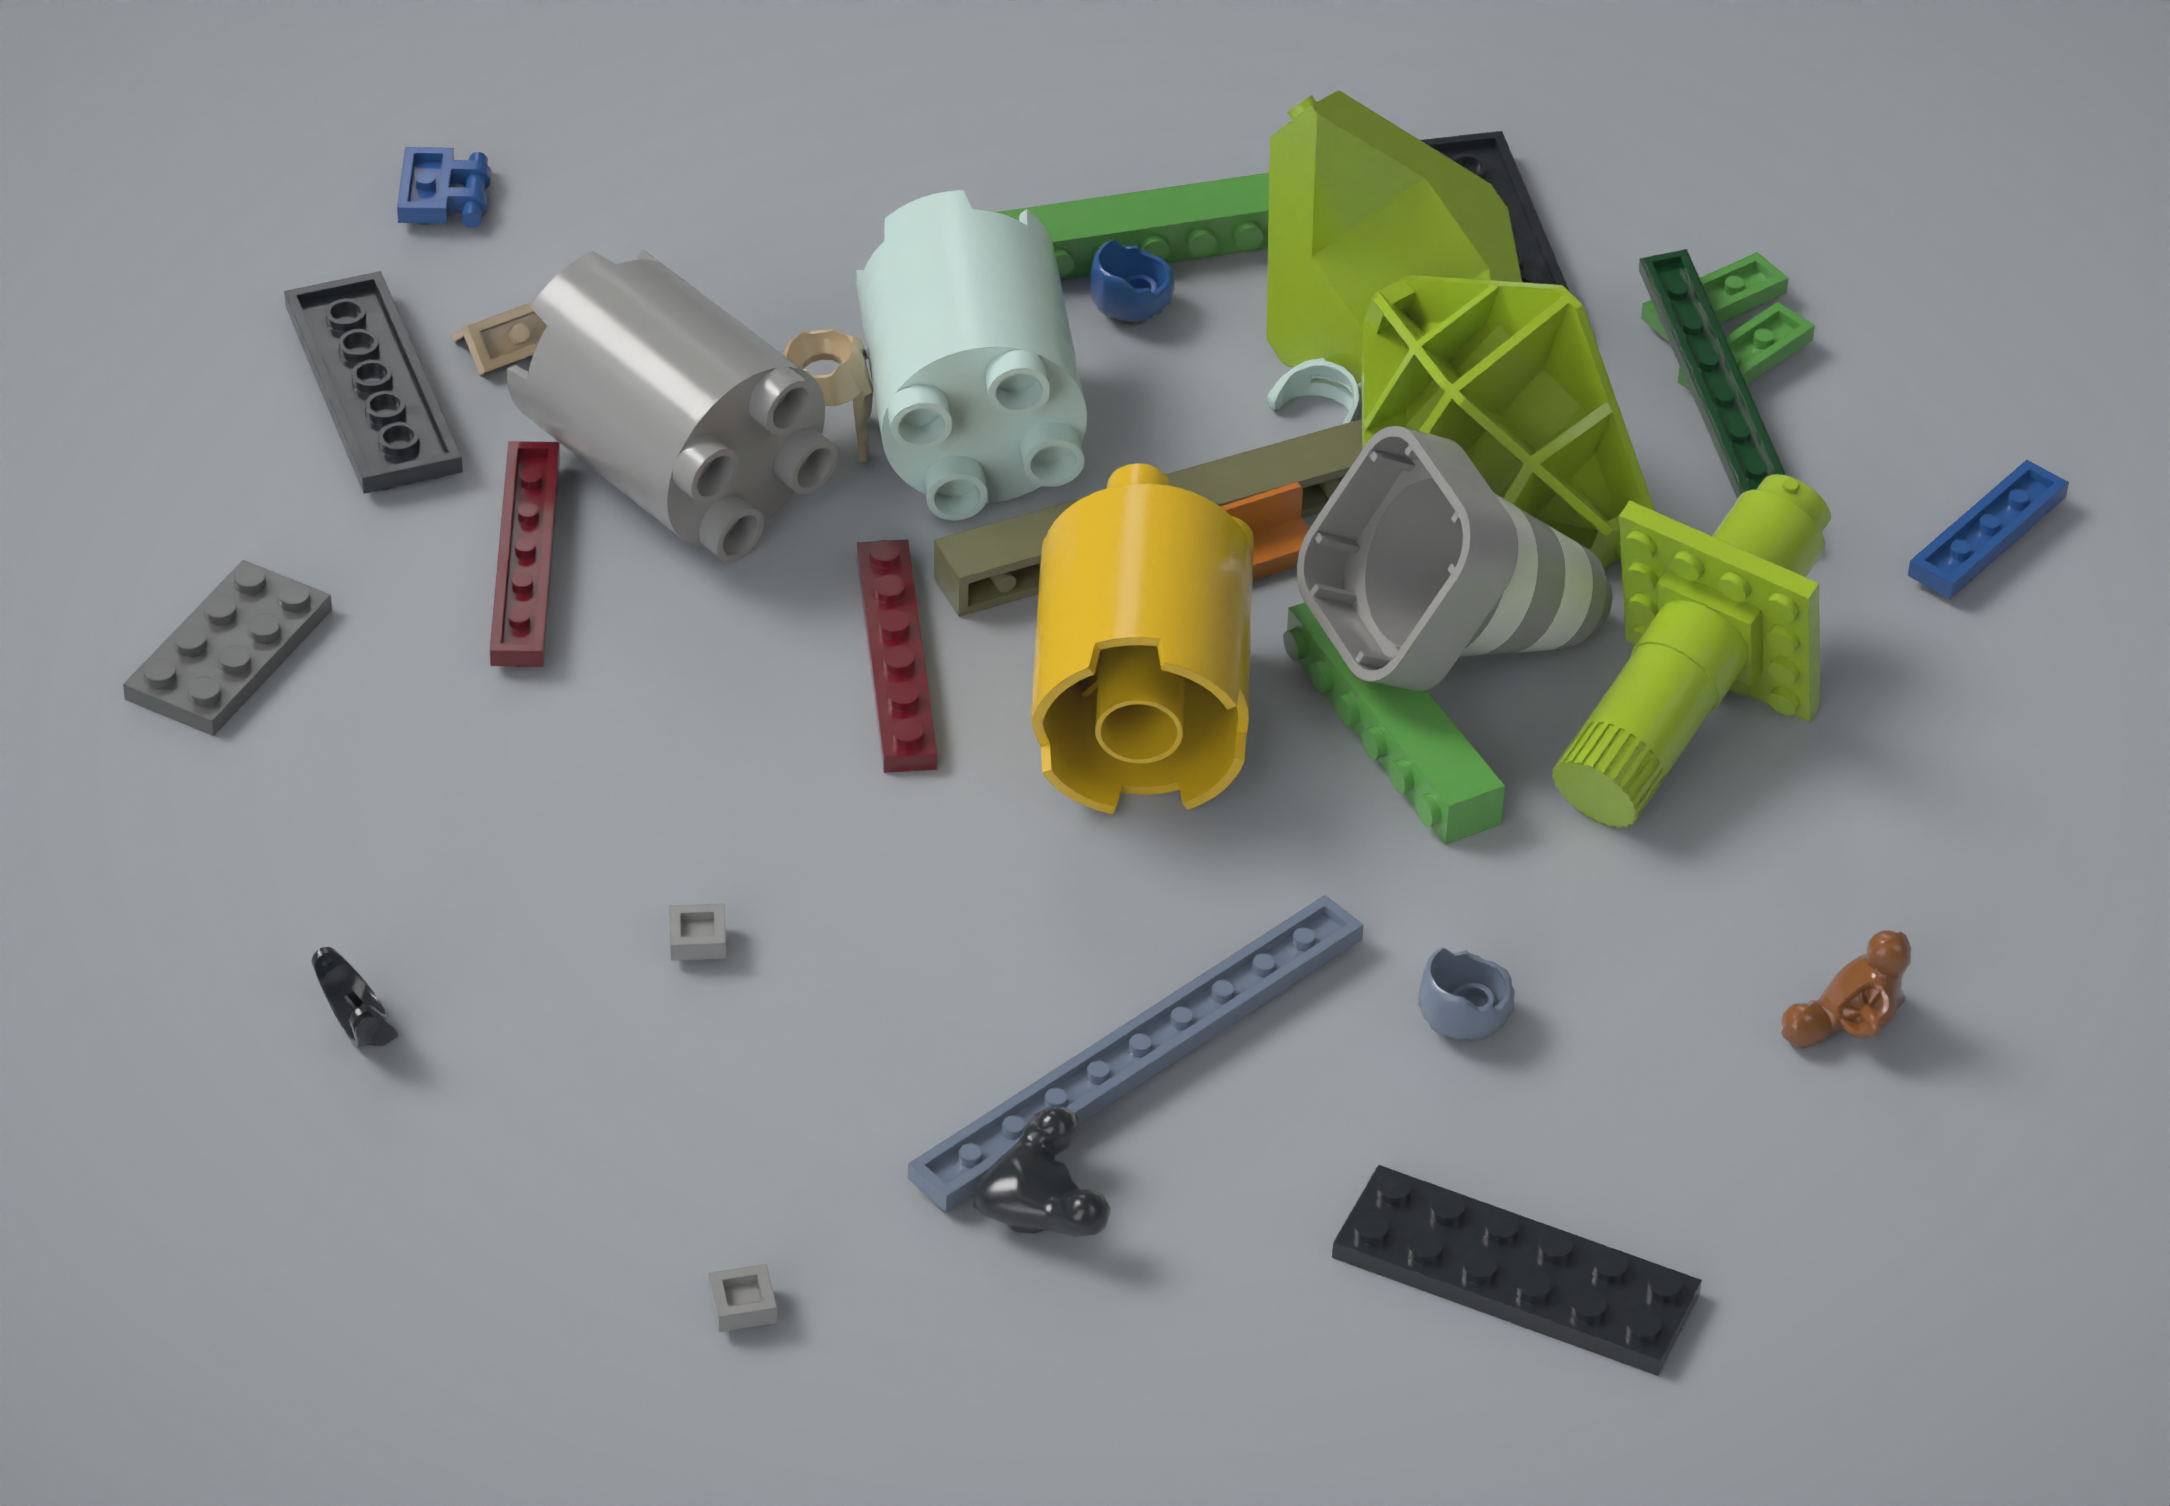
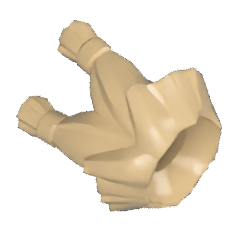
[782,328,873,463]

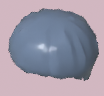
[1418,947,1515,1041]

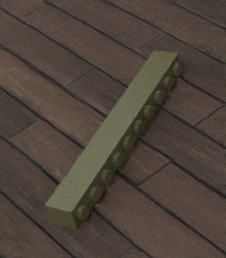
[934,419,1362,617]

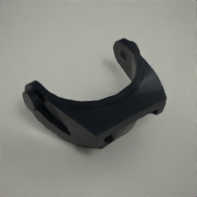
[311,947,398,1048]

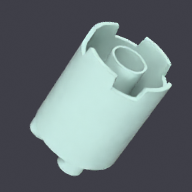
[855,190,1087,521]

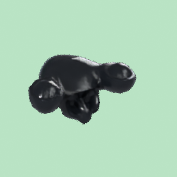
[973,1107,1111,1237]

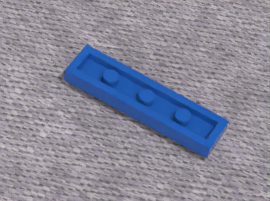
[1908,460,2069,599]

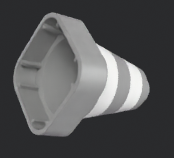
[1297,426,1613,692]

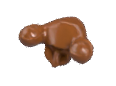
[1781,930,1912,1048]

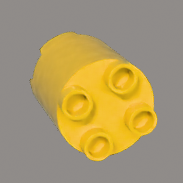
[1031,463,1254,814]

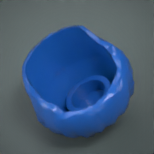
[1090,239,1175,322]

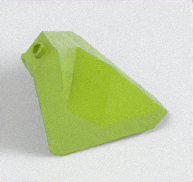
[1266,90,1522,384]
[1361,275,1655,569]

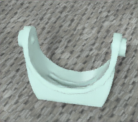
[1267,358,1362,424]

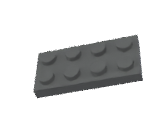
[123,560,332,736]

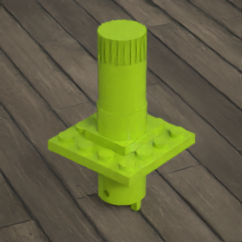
[1552,474,1831,828]

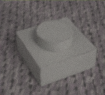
[669,903,727,961]
[708,1264,777,1332]

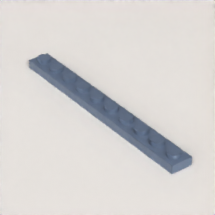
[908,895,1363,1212]

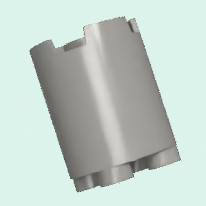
[507,249,838,562]

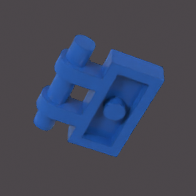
[397,147,491,228]

